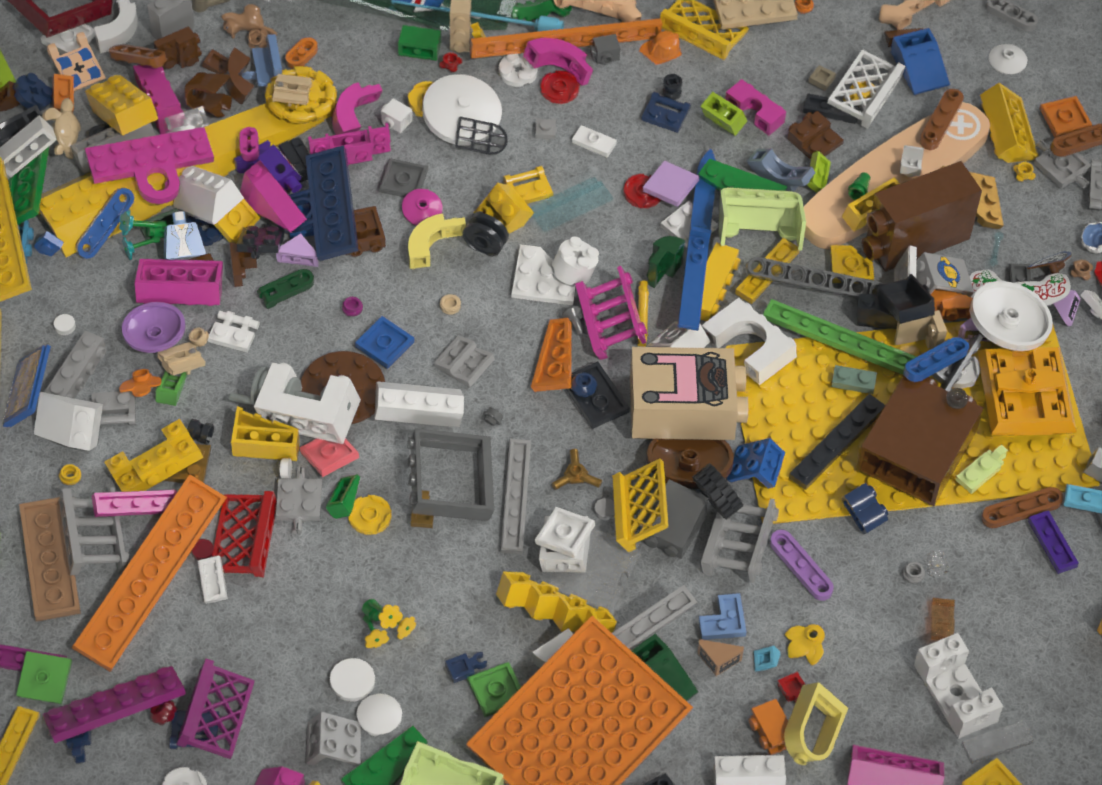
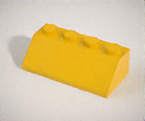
[980,83,1039,163]

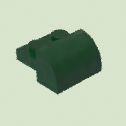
[647,236,685,288]

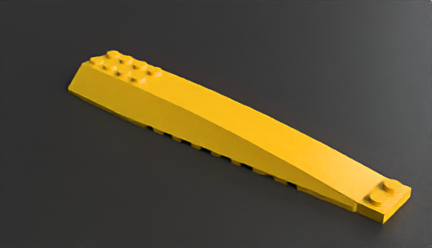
[38,90,337,257]

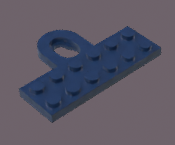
[277,145,359,261]

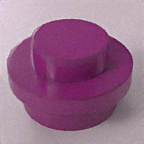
[342,296,363,317]

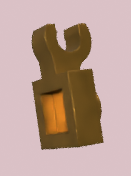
[411,490,434,528]

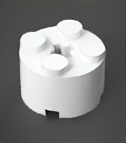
[552,236,599,286]

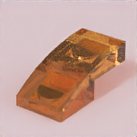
[930,598,955,641]

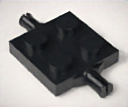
[237,223,285,259]

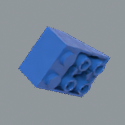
[891,28,950,95]

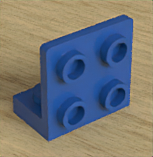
[727,438,785,489]

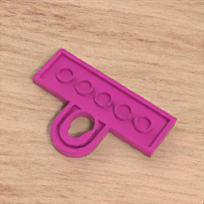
[85,127,214,204]

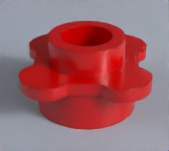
[439,52,462,72]

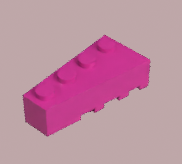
[133,64,185,135]

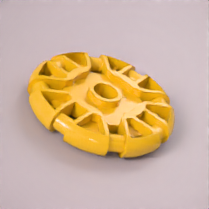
[265,66,337,124]

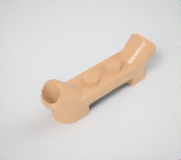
[554,0,642,22]
[879,0,950,30]

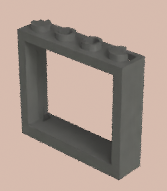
[407,428,494,521]

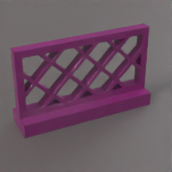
[176,658,255,760]

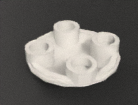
[357,694,402,736]

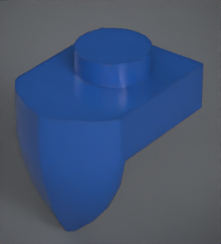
[34,231,64,256]

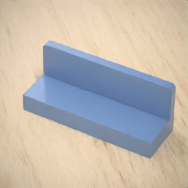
[252,34,282,86]

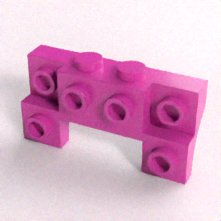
[308,123,391,165]

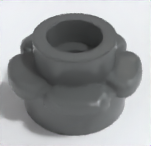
[483,407,503,426]

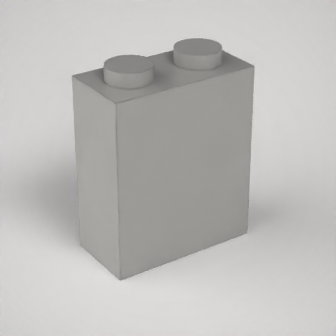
[147,0,195,40]

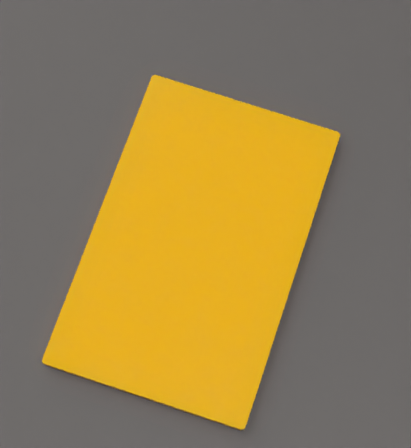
[725,321,1100,524]

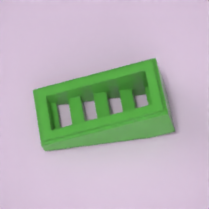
[156,370,187,406]

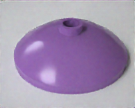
[122,302,186,353]

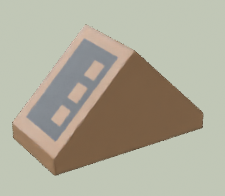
[697,639,744,676]

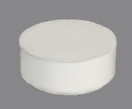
[54,314,76,335]
[280,458,292,479]

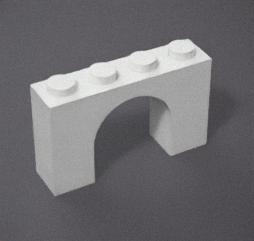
[702,298,797,385]

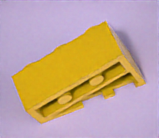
[231,406,300,461]

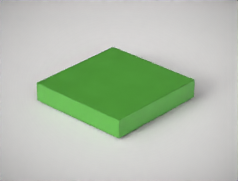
[467,662,521,717]

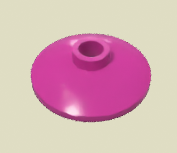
[402,189,443,226]

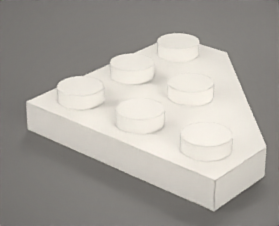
[511,244,576,305]

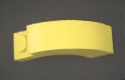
[408,214,466,269]

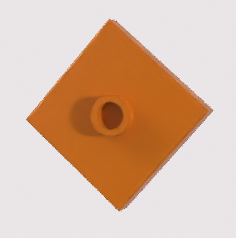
[1039,96,1092,138]

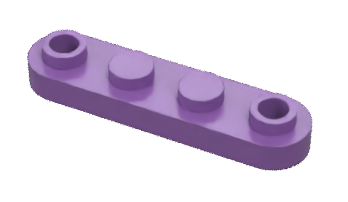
[770,530,834,601]

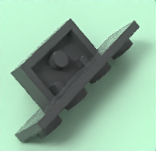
[931,334,983,393]

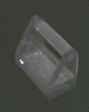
[164,106,209,134]

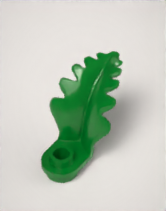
[503,0,572,22]

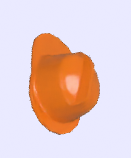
[639,31,682,65]

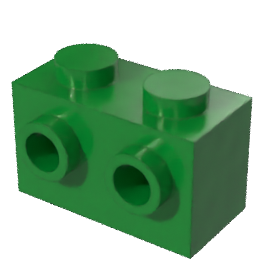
[398,25,441,61]

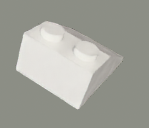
[34,392,103,451]

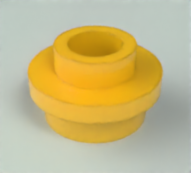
[59,464,81,485]

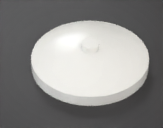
[422,74,502,146]
[970,281,1053,351]

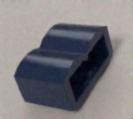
[841,483,889,535]

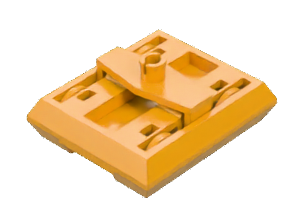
[977,347,1077,436]

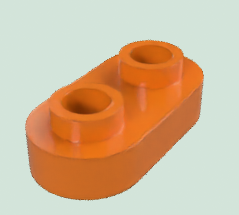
[285,37,318,69]

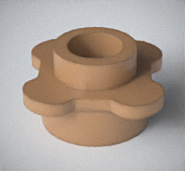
[248,29,268,48]
[1070,260,1093,280]

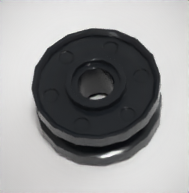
[463,213,509,257]

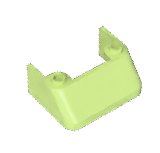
[719,188,806,250]

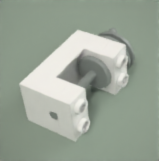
[229,363,361,444]

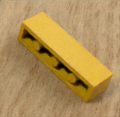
[700,242,741,322]

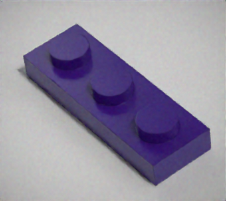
[1028,510,1079,574]

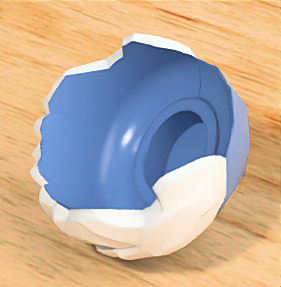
[1081,222,1102,254]

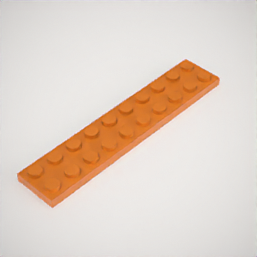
[72,474,227,672]

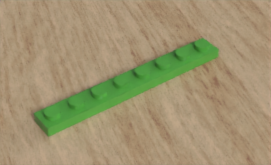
[763,299,917,375]

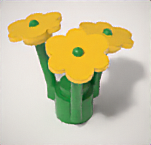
[362,599,416,648]

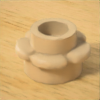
[189,328,209,347]

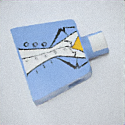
[164,212,206,260]

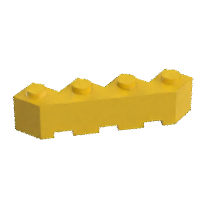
[496,572,617,633]

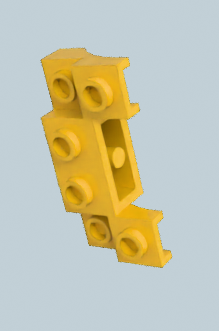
[104,419,203,492]

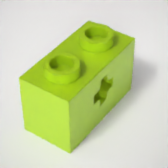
[700,91,747,136]

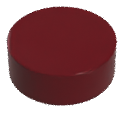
[191,539,214,560]

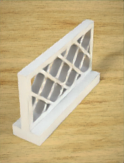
[827,50,905,129]

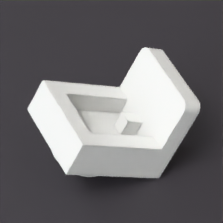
[900,145,924,177]

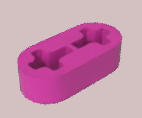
[240,127,259,162]

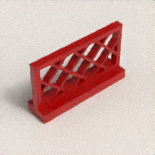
[212,491,277,578]

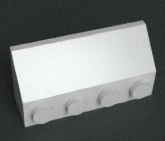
[173,166,244,225]
[375,382,464,427]

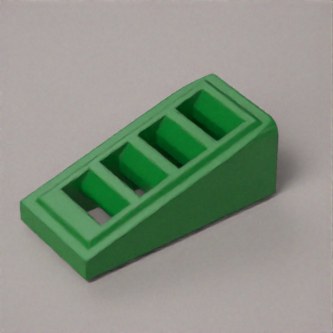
[325,474,360,519]

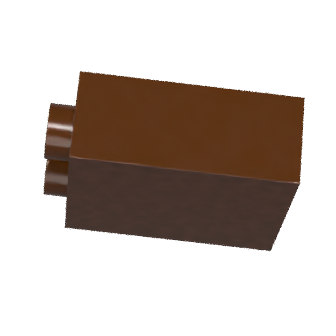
[862,161,982,272]
[856,375,984,506]

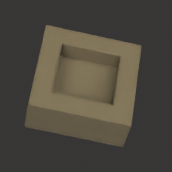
[809,65,836,91]

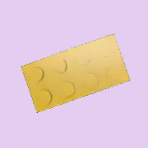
[85,75,158,136]

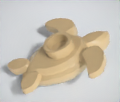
[42,98,81,159]

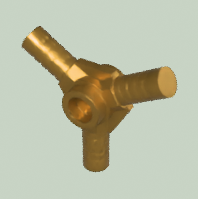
[551,449,603,490]

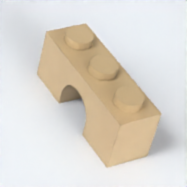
[450,0,471,53]

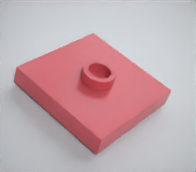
[300,438,359,477]

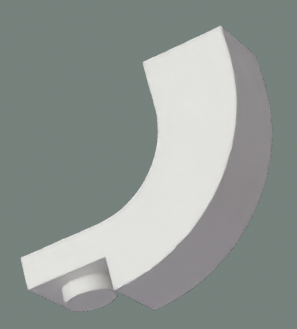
[94,0,138,53]

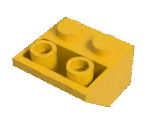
[474,183,534,234]

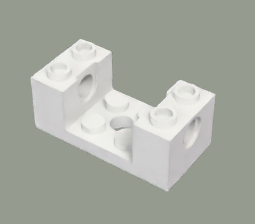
[914,633,1003,739]

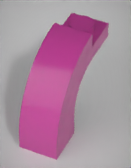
[523,38,593,86]
[332,82,383,135]

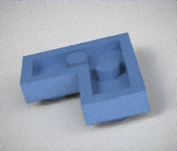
[698,593,746,640]

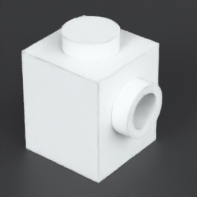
[380,99,412,133]

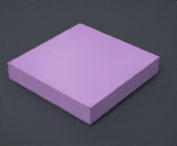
[643,161,699,207]

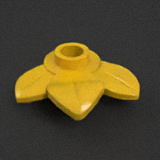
[785,624,825,666]

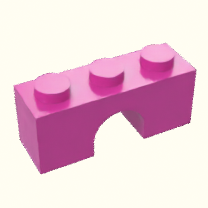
[725,79,786,136]

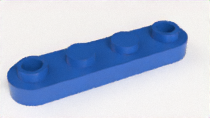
[76,188,134,258]
[903,337,969,382]

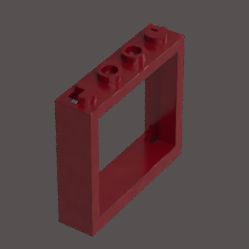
[7,0,113,38]

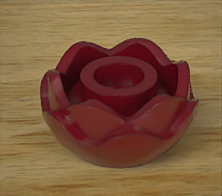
[150,700,177,725]

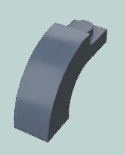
[747,148,815,192]

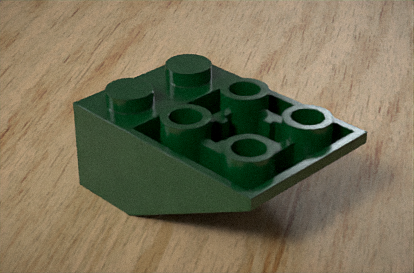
[632,633,698,701]

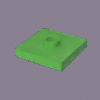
[16,651,72,705]

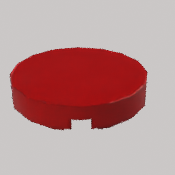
[540,70,580,104]
[624,174,661,208]

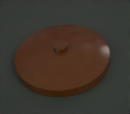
[647,439,734,489]

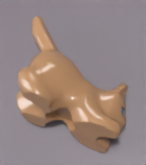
[221,4,277,39]

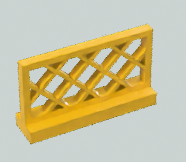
[660,0,749,60]
[612,459,669,552]

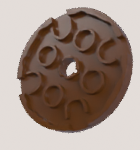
[301,351,385,424]

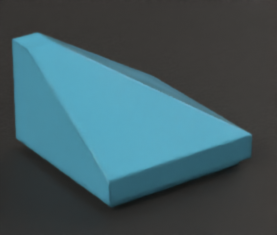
[754,646,780,671]

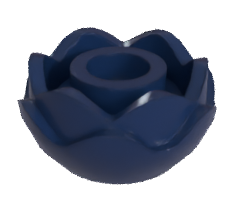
[571,372,597,397]

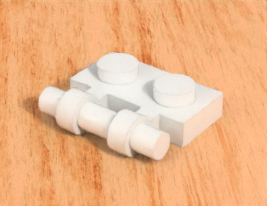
[208,311,260,353]

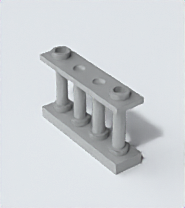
[58,488,129,575]
[701,498,779,583]

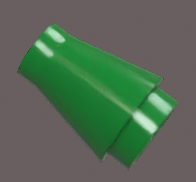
[848,172,871,200]

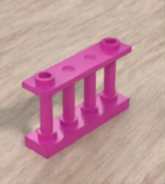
[575,266,647,360]

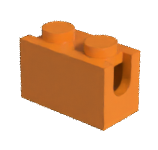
[749,699,788,755]

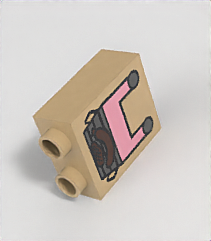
[630,347,748,440]

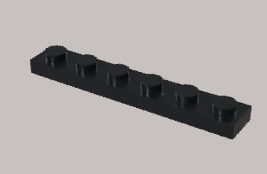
[789,394,885,490]

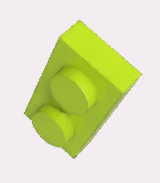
[807,151,831,193]

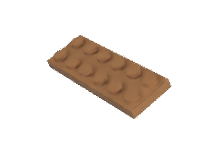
[19,497,81,622]

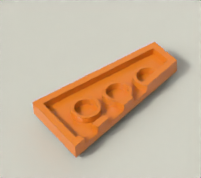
[531,318,572,392]

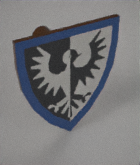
[1027,251,1072,274]

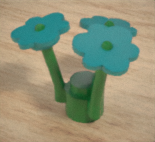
[119,210,166,260]

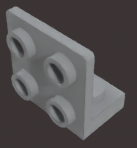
[306,712,361,765]

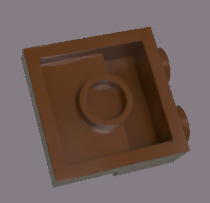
[153,26,202,70]
[787,111,844,160]
[346,206,386,257]

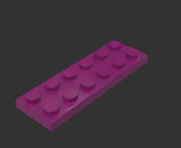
[42,666,186,743]

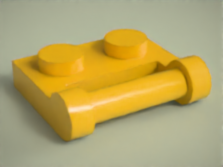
[503,166,553,204]

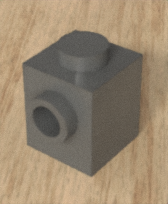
[590,34,621,64]

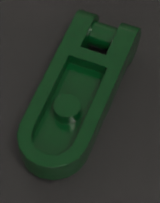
[257,269,314,309]

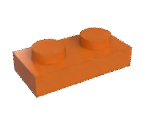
[52,74,74,112]

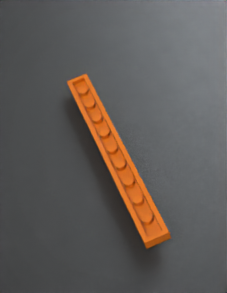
[470,18,662,58]

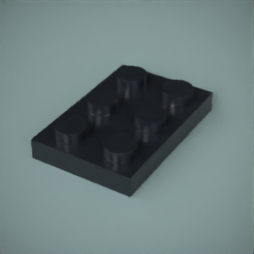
[566,361,630,429]

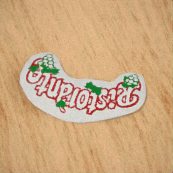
[969,270,1071,306]

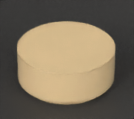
[440,294,461,315]

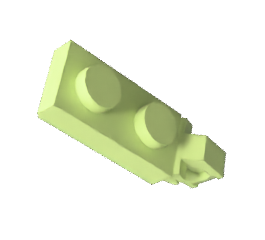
[956,445,1008,494]

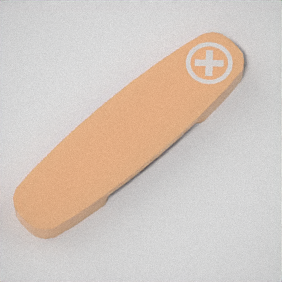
[804,102,990,249]

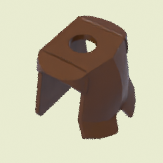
[185,72,232,117]

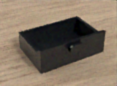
[877,274,935,324]

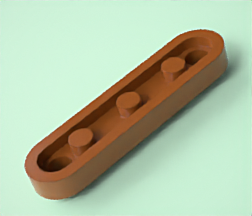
[109,44,167,68]
[920,89,964,150]
[1050,123,1102,157]
[981,487,1063,528]

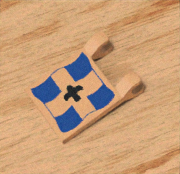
[47,32,106,91]

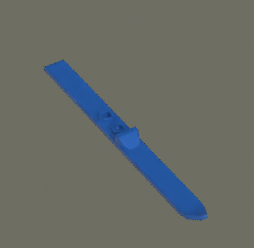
[678,149,715,331]

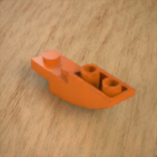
[930,289,973,321]

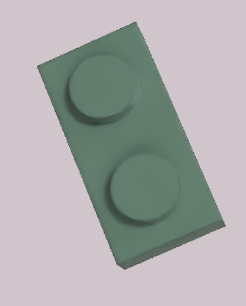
[831,365,877,394]

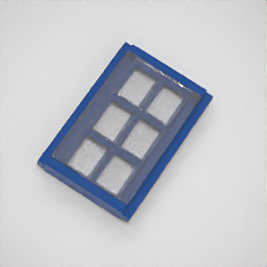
[3,344,51,427]

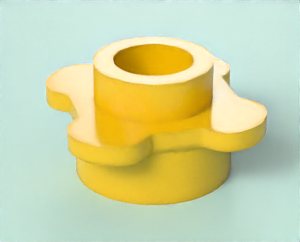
[1013,162,1036,181]

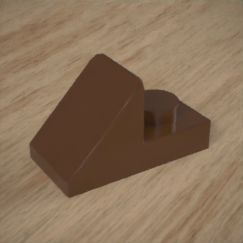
[229,242,257,287]

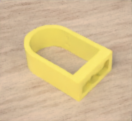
[784,682,848,765]

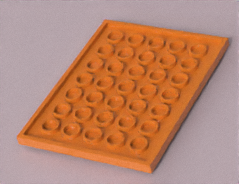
[466,616,693,785]

